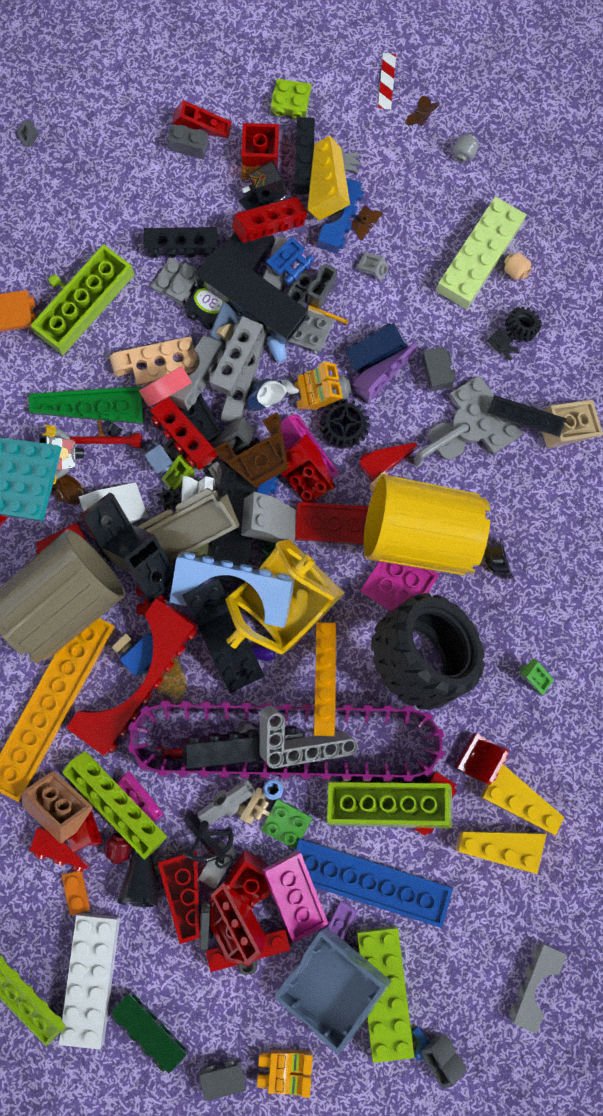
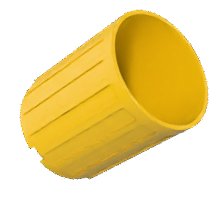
[364,474,490,576]

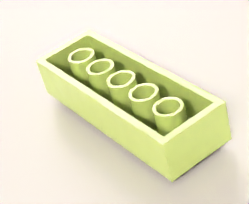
[436,196,527,310]

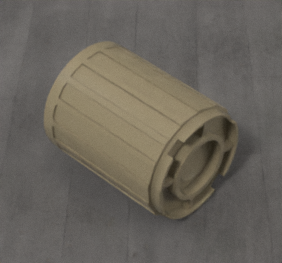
[0,529,125,663]

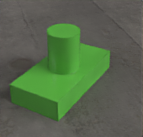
[520,658,554,695]

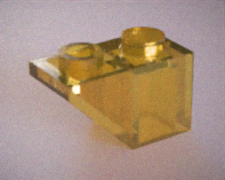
[157,657,188,702]

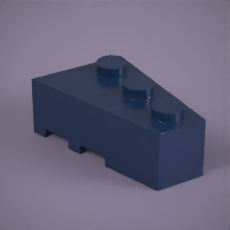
[345,323,409,374]

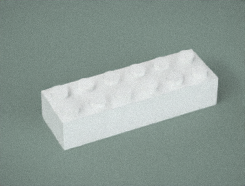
[59,913,120,1049]

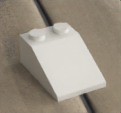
[79,482,148,525]

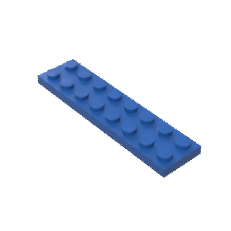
[295,839,453,928]

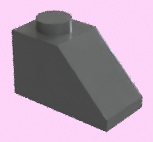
[211,417,255,453]

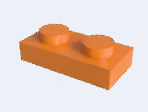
[62,871,91,916]

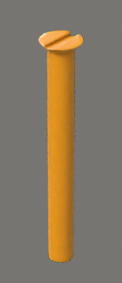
[309,305,349,325]

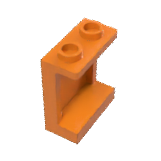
[0,290,37,332]

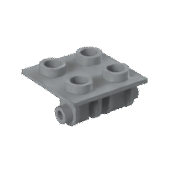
[289,311,335,355]

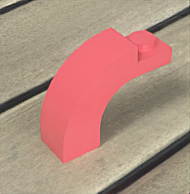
[139,366,192,407]

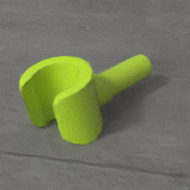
[48,274,66,288]

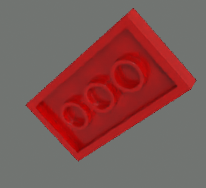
[295,502,369,545]

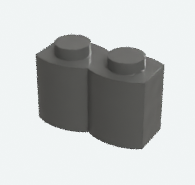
[307,264,337,309]
[421,1034,467,1088]

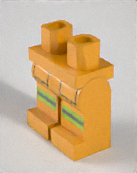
[293,362,343,410]
[257,1049,313,1098]

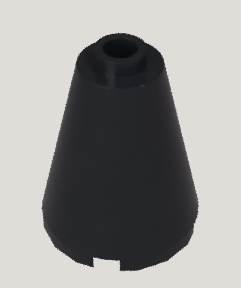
[117,853,158,907]

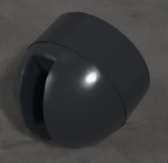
[106,421,123,437]

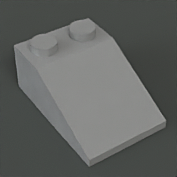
[241,492,297,544]

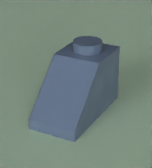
[139,439,173,474]

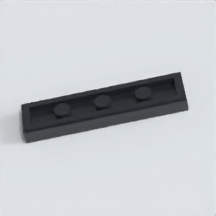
[487,395,567,437]

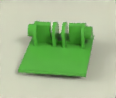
[261,799,313,850]

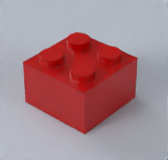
[241,123,279,168]

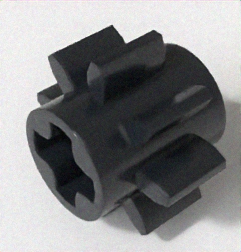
[156,487,180,511]

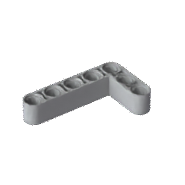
[260,706,358,768]

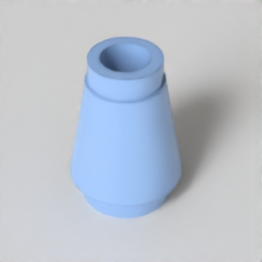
[266,335,287,363]
[263,779,283,800]

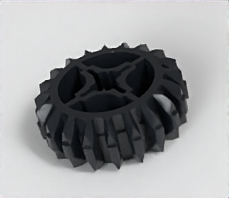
[319,399,370,449]

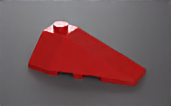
[209,849,271,930]

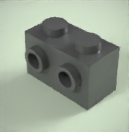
[168,124,209,159]
[421,346,456,392]
[199,1058,247,1101]

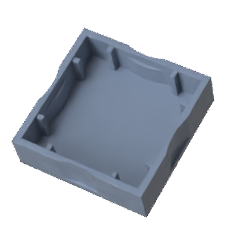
[274,927,392,1055]

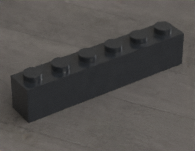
[182,726,303,768]

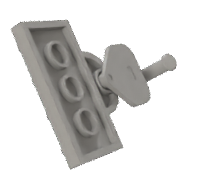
[412,375,523,467]

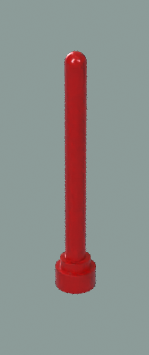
[69,433,142,448]

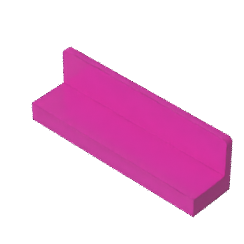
[281,414,339,479]

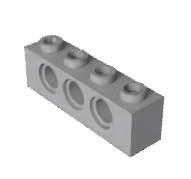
[209,316,264,397]

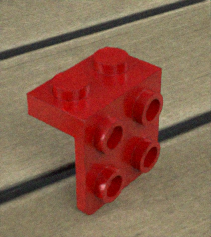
[455,733,509,785]

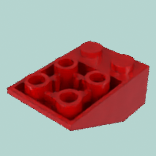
[281,434,335,503]

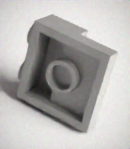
[151,257,199,306]

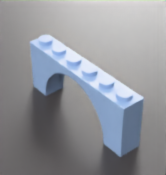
[169,552,295,628]

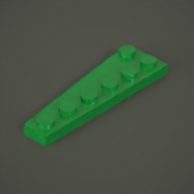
[29,386,144,424]

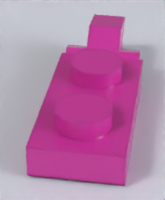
[117,771,163,822]

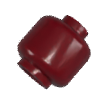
[105,832,132,865]

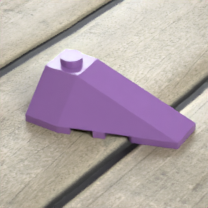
[351,343,418,404]

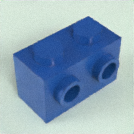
[119,632,153,677]

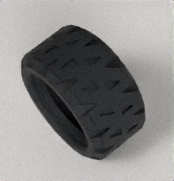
[371,593,485,710]

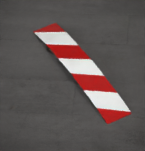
[378,53,396,109]

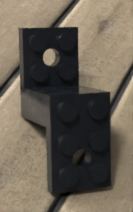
[79,492,175,603]
[182,578,265,693]

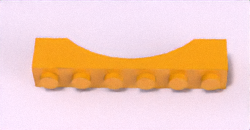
[314,622,336,736]

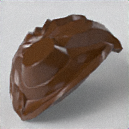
[51,474,86,505]

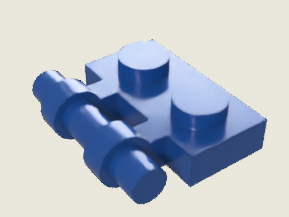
[266,237,315,285]

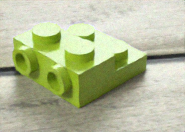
[271,79,312,120]

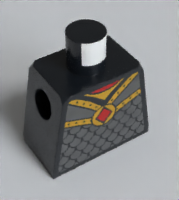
[242,160,288,203]

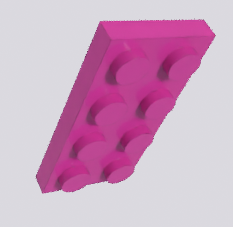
[263,851,328,944]

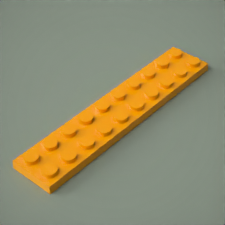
[0,618,115,802]

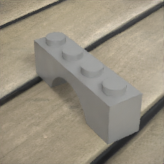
[169,335,225,411]
[509,942,567,1034]

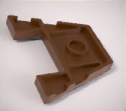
[214,412,289,488]

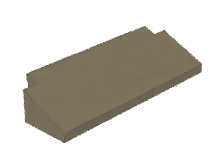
[138,488,239,562]

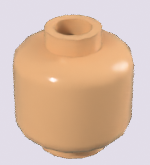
[504,252,532,280]

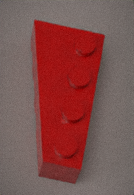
[158,850,200,944]

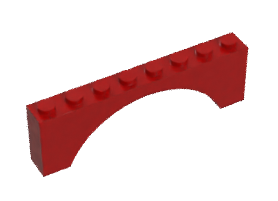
[66,598,198,756]

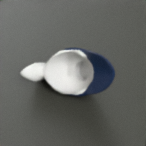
[246,379,299,411]

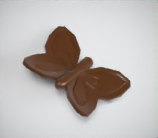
[405,96,440,126]
[351,205,383,241]

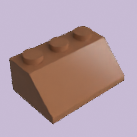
[21,771,92,843]

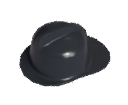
[484,538,516,582]

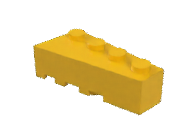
[456,831,547,874]

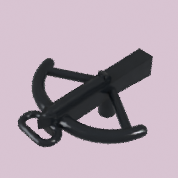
[183,811,234,869]

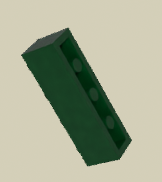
[111,991,188,1074]

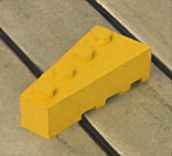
[308,135,350,221]
[480,764,564,836]

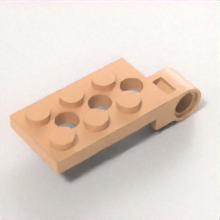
[110,336,199,387]

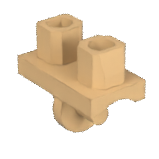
[236,787,270,824]

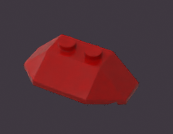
[210,883,266,966]

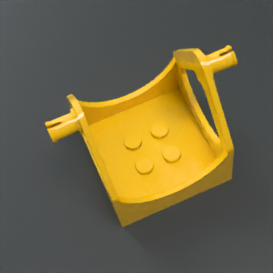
[225,539,345,654]

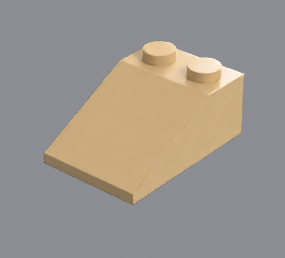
[542,400,603,449]

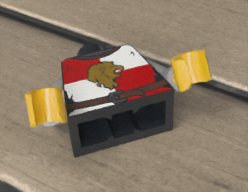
[39,424,85,484]

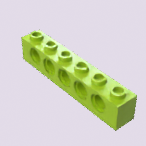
[62,751,167,860]

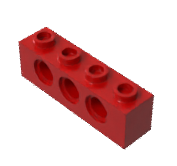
[232,197,308,243]
[150,397,217,470]

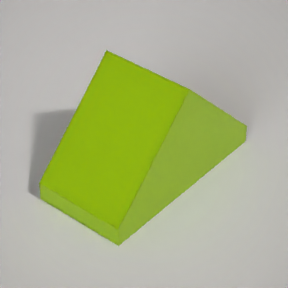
[161,455,195,493]

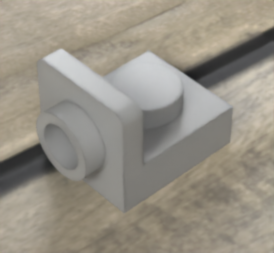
[357,252,389,282]

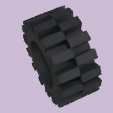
[505,306,542,343]

